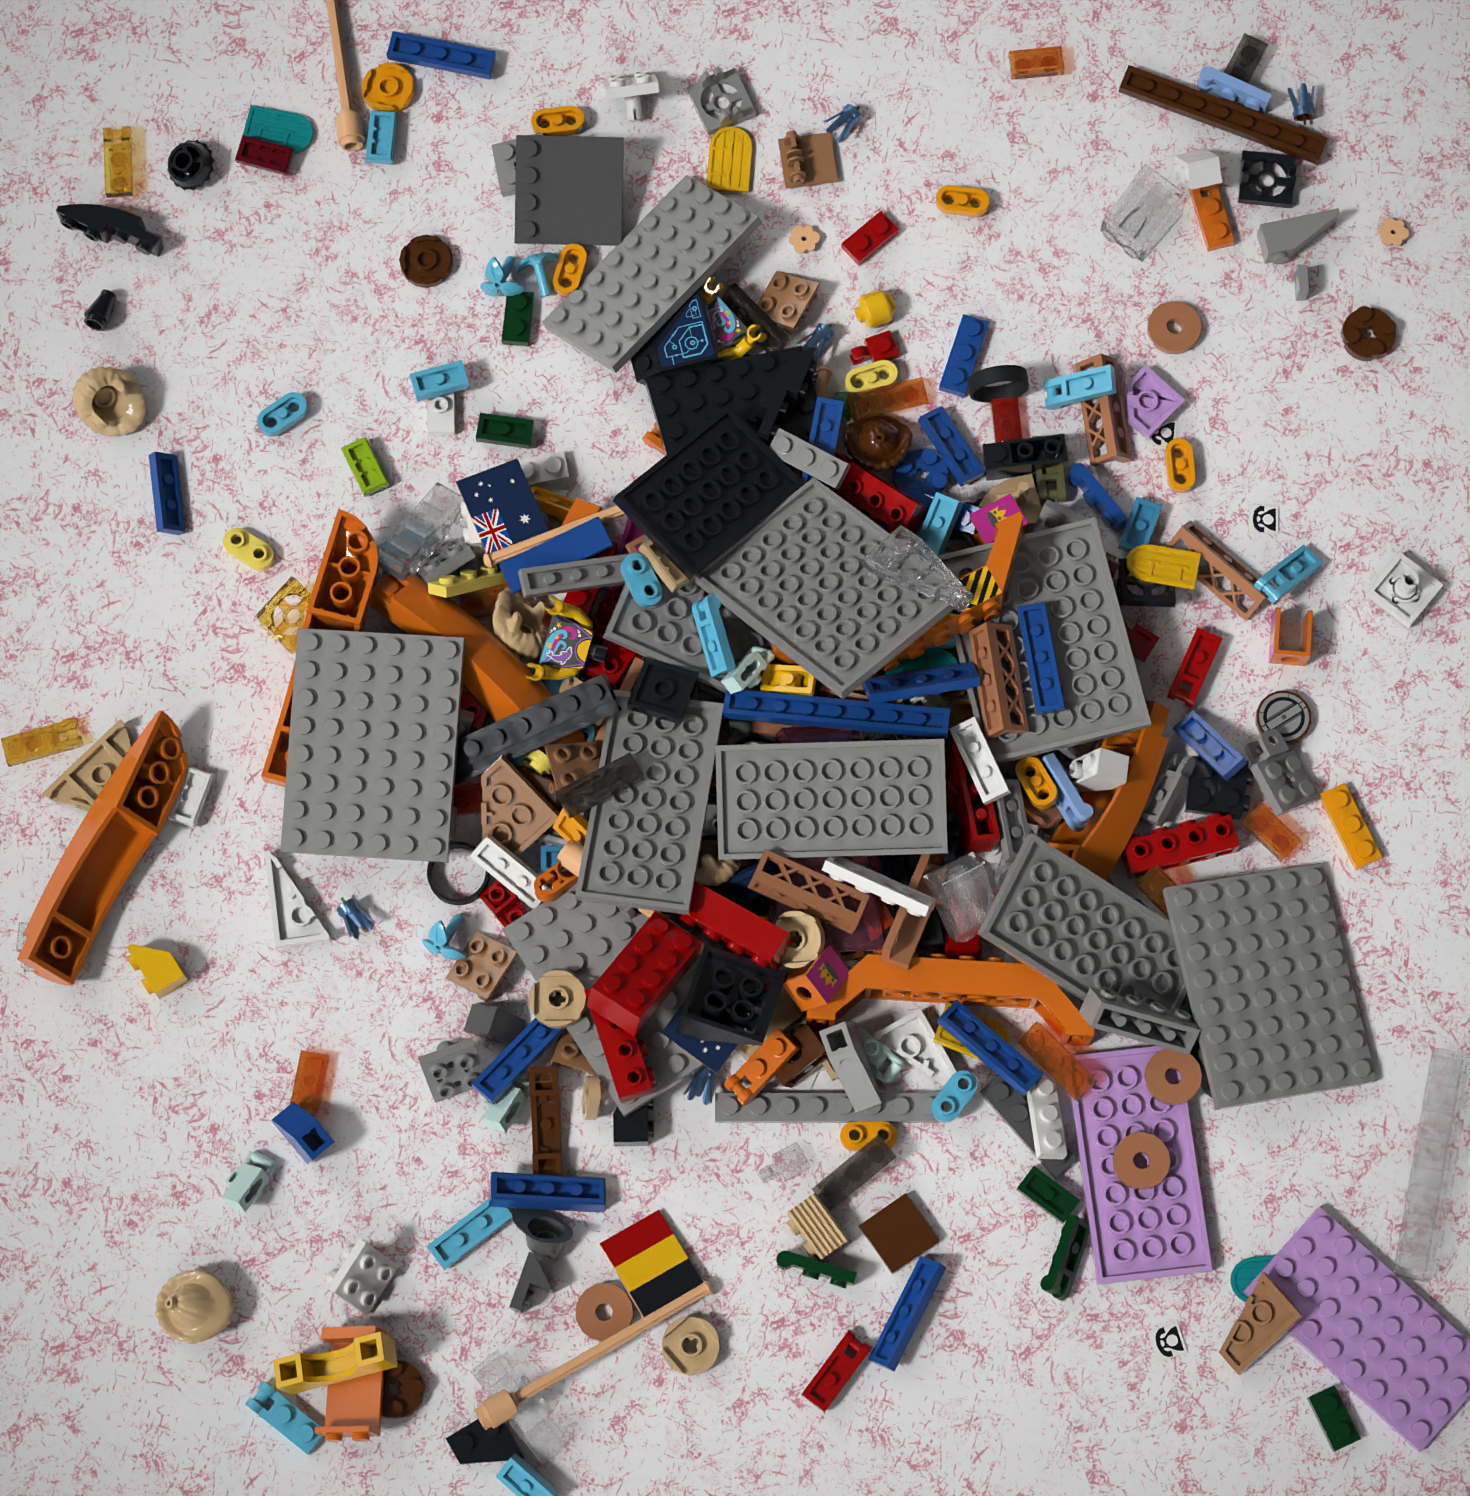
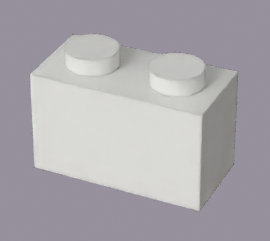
[1172,149,1223,190]

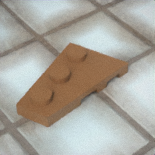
[1219,1272,1304,1375]

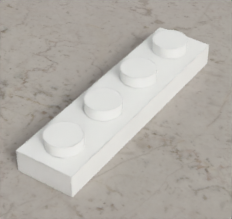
[822,857,937,917]

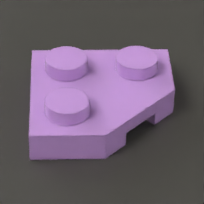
[1126,365,1185,440]

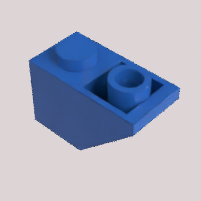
[271,1102,334,1164]

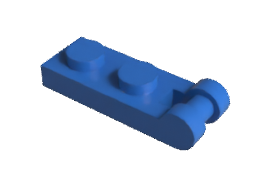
[1068,463,1128,532]

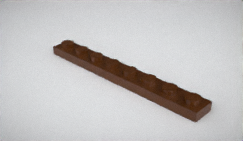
[1118,65,1328,165]

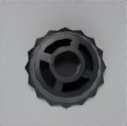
[167,140,215,191]

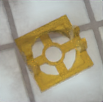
[254,576,311,654]

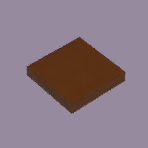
[859,1193,939,1274]

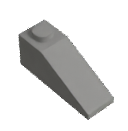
[1257,208,1340,264]

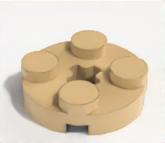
[775,911,825,968]
[529,970,587,1029]
[662,1317,720,1376]

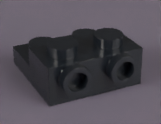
[1184,756,1253,820]

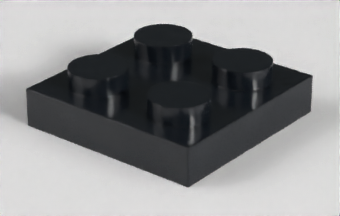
[627,657,699,725]

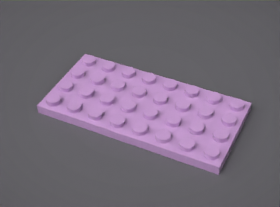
[1065,1046,1213,1285]
[1243,1206,1470,1452]

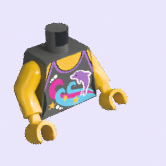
[703,277,766,362]
[526,595,609,681]

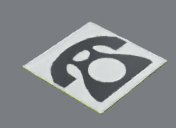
[1145,419,1178,447]
[1248,504,1279,534]
[1148,1322,1188,1362]

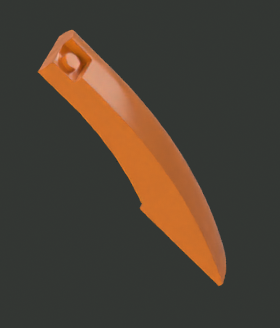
[261,509,378,787]
[369,564,586,755]
[1046,700,1170,881]
[17,710,187,986]

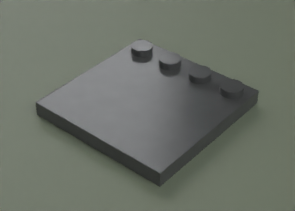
[514,135,624,246]

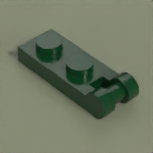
[1040,1214,1090,1301]
[776,1251,857,1289]

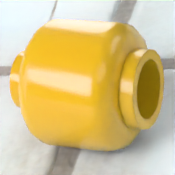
[854,289,896,329]

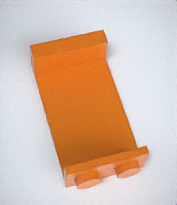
[314,1326,387,1442]

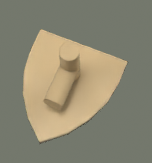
[979,474,1042,525]

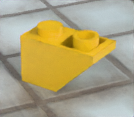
[126,944,188,999]

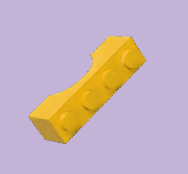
[273,1332,398,1395]

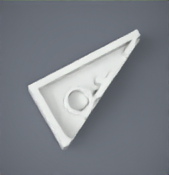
[264,850,330,949]
[872,1008,966,1089]

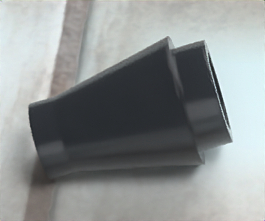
[84,289,117,331]

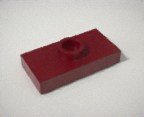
[235,135,294,176]

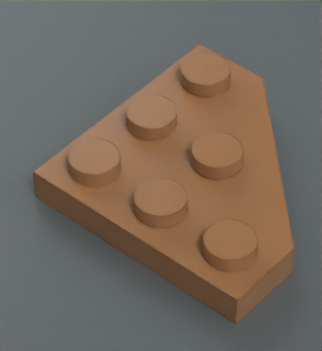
[481,755,560,857]

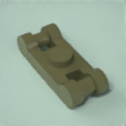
[1032,436,1066,504]

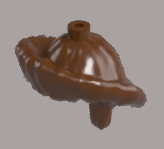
[843,414,913,471]

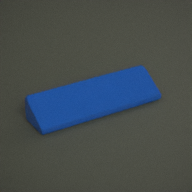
[499,517,613,594]
[488,1172,606,1213]

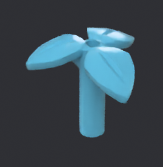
[516,252,559,297]
[480,256,526,297]
[422,914,467,960]

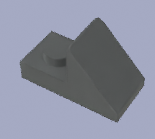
[509,1252,553,1314]

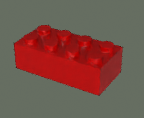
[586,912,702,1037]

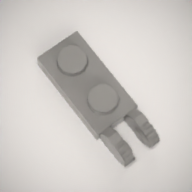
[1139,752,1196,827]

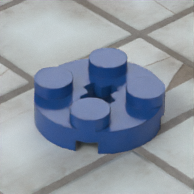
[893,449,948,496]

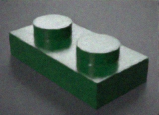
[501,292,534,347]
[476,413,534,449]
[1016,1166,1080,1224]
[1307,1385,1361,1452]

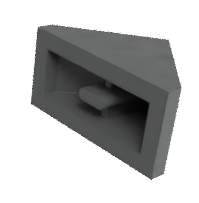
[463,1004,526,1045]

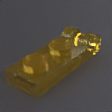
[103,126,133,198]
[1,717,83,767]

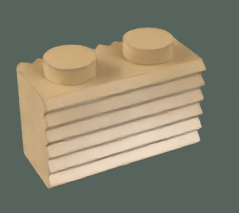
[786,1193,849,1262]

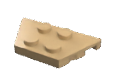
[42,719,132,812]

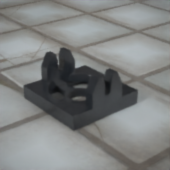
[1238,150,1297,208]
[1116,558,1176,607]

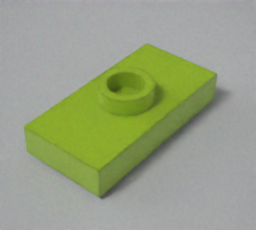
[341,436,389,497]

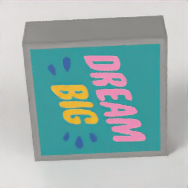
[1294,265,1310,301]

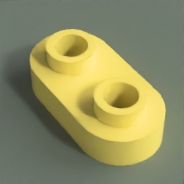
[845,360,898,397]
[223,528,274,571]
[521,749,551,775]

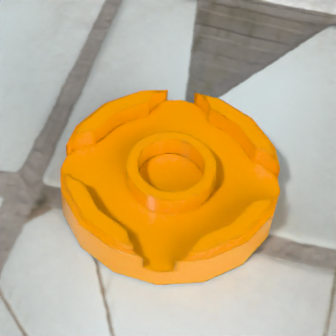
[362,63,415,113]

